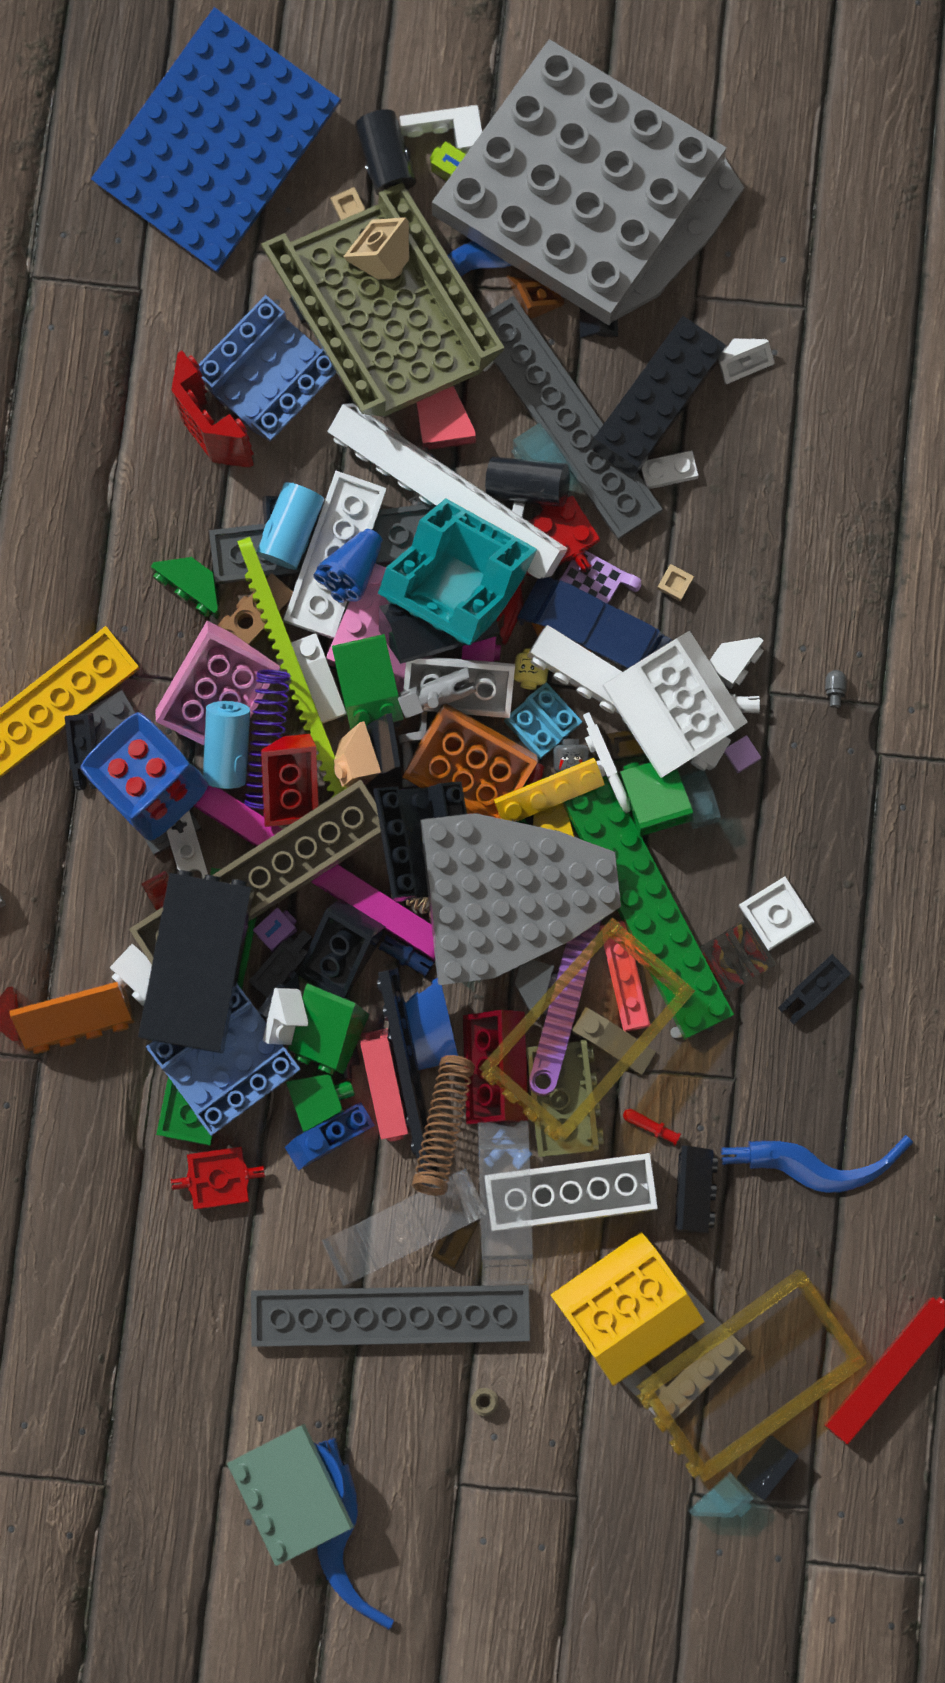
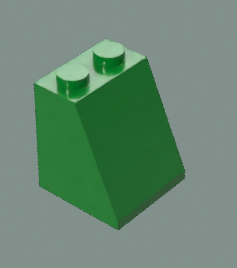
[619,762,693,837]
[288,984,370,1075]

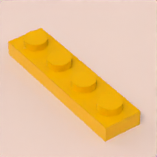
[493,758,605,822]

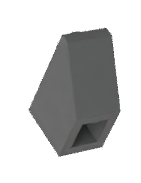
[515,960,557,1021]

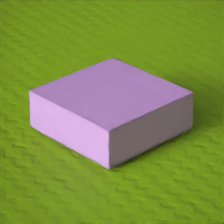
[724,735,761,773]

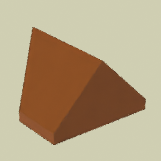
[506,275,565,320]

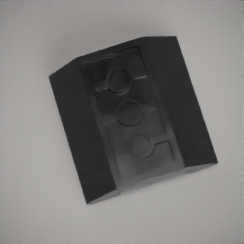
[373,782,467,901]

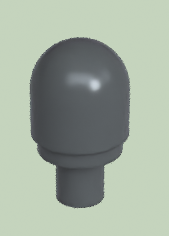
[825,670,847,708]

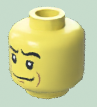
[514,649,549,690]

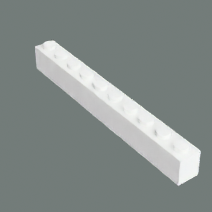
[327,403,568,579]

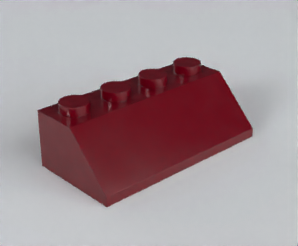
[463,1010,528,1125]

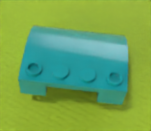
[378,498,537,646]

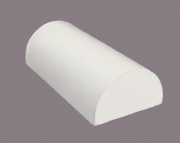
[403,656,515,718]

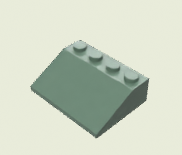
[227,1424,354,1566]

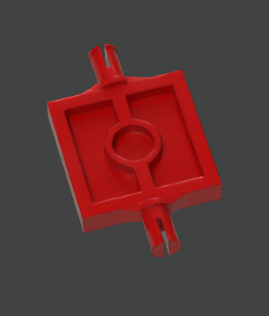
[528,495,600,573]
[171,1147,265,1210]

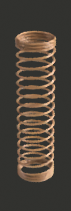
[412,1055,475,1196]

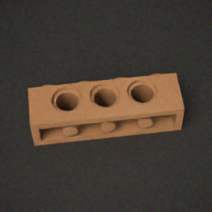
[218,573,293,647]

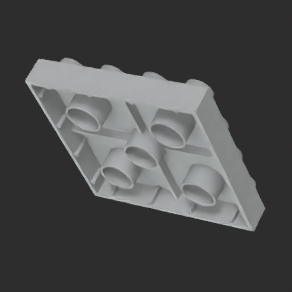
[432,39,726,325]

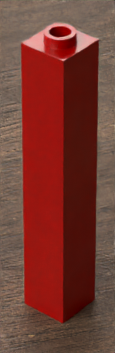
[823,1297,945,1444]

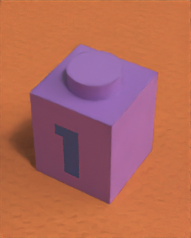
[253,908,297,952]

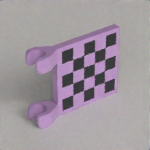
[560,551,641,604]

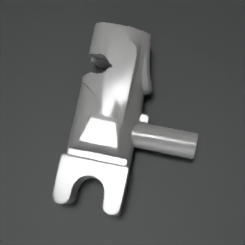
[398,667,476,718]

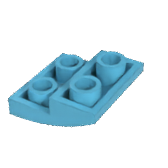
[504,682,582,761]

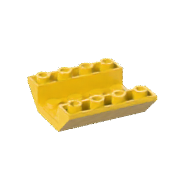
[550,1232,705,1386]

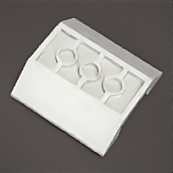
[602,631,748,778]

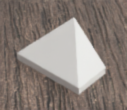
[718,339,775,384]

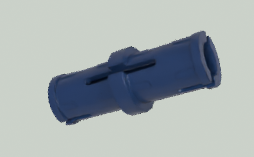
[379,934,434,977]

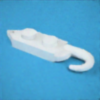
[583,713,631,813]

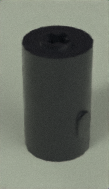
[355,109,417,195]
[485,456,570,507]

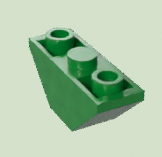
[150,557,220,619]

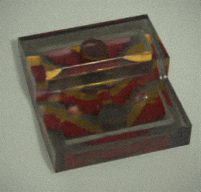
[699,918,776,995]

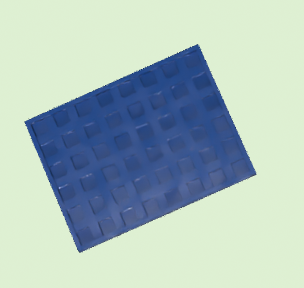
[91,7,341,273]

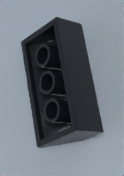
[379,603,500,664]

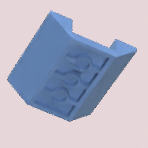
[199,295,337,441]
[146,984,301,1136]

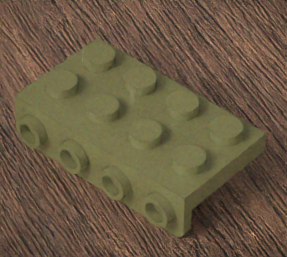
[526,1040,604,1158]

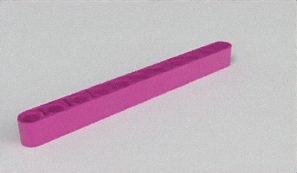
[194,785,436,962]

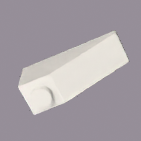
[291,633,347,724]

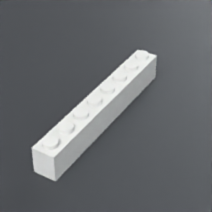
[527,625,731,771]

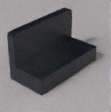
[737,1435,799,1500]

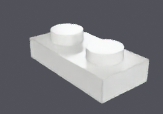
[641,451,698,489]

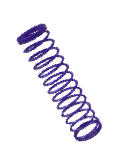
[244,670,291,810]

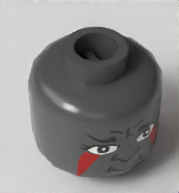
[553,739,589,773]

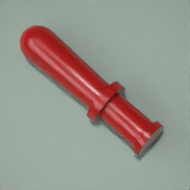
[623,1109,681,1146]

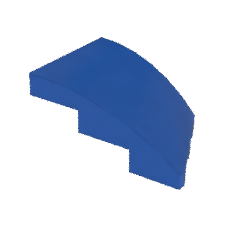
[405,978,458,1070]

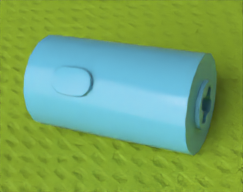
[256,482,325,570]
[203,701,250,789]

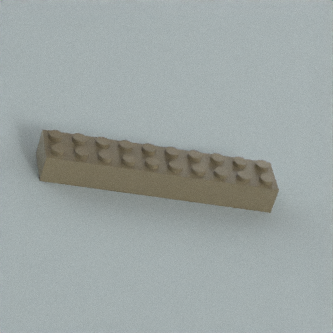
[129,780,381,965]

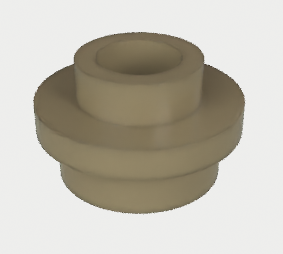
[471,1388,498,1416]

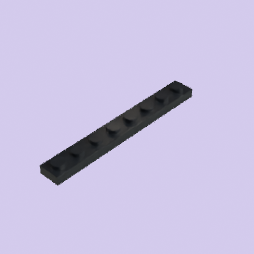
[377,968,441,1188]

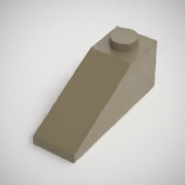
[571,1007,656,1075]

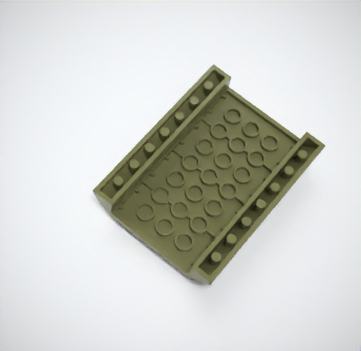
[261,183,504,417]

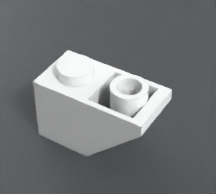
[709,637,764,689]
[110,944,152,1006]

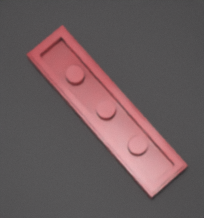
[599,921,651,1032]

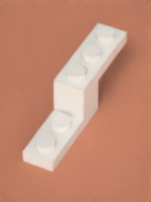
[400,105,482,154]

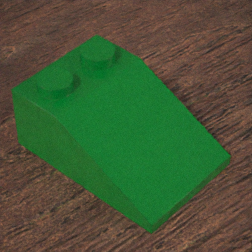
[332,634,404,730]

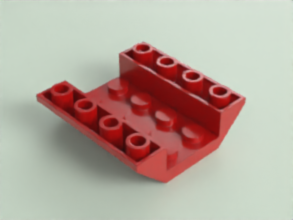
[171,350,254,468]

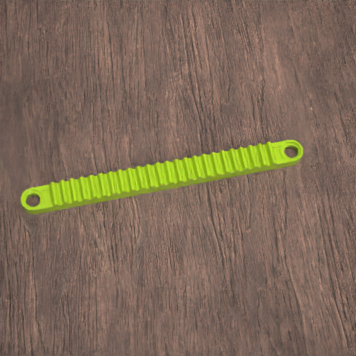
[237,537,347,799]

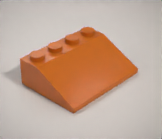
[402,704,538,819]
[9,982,135,1054]

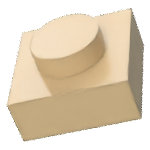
[331,187,365,221]
[657,564,694,602]

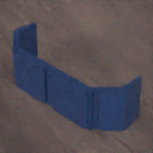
[517,577,673,669]

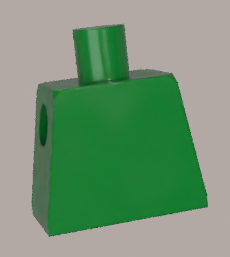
[286,1074,355,1132]

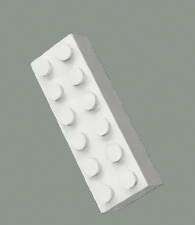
[484,1153,658,1232]

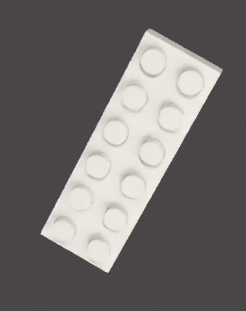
[283,471,386,639]

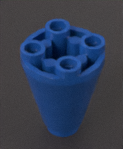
[313,529,383,603]

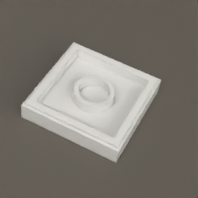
[739,877,814,951]

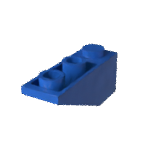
[285,1102,375,1171]

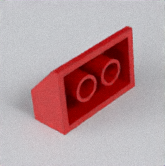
[261,734,318,827]

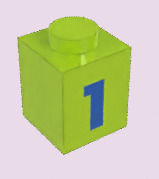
[430,141,466,181]

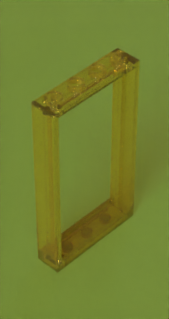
[479,918,695,1142]
[636,1269,867,1482]

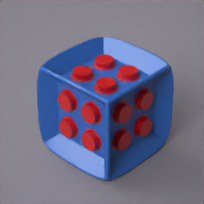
[80,712,208,841]

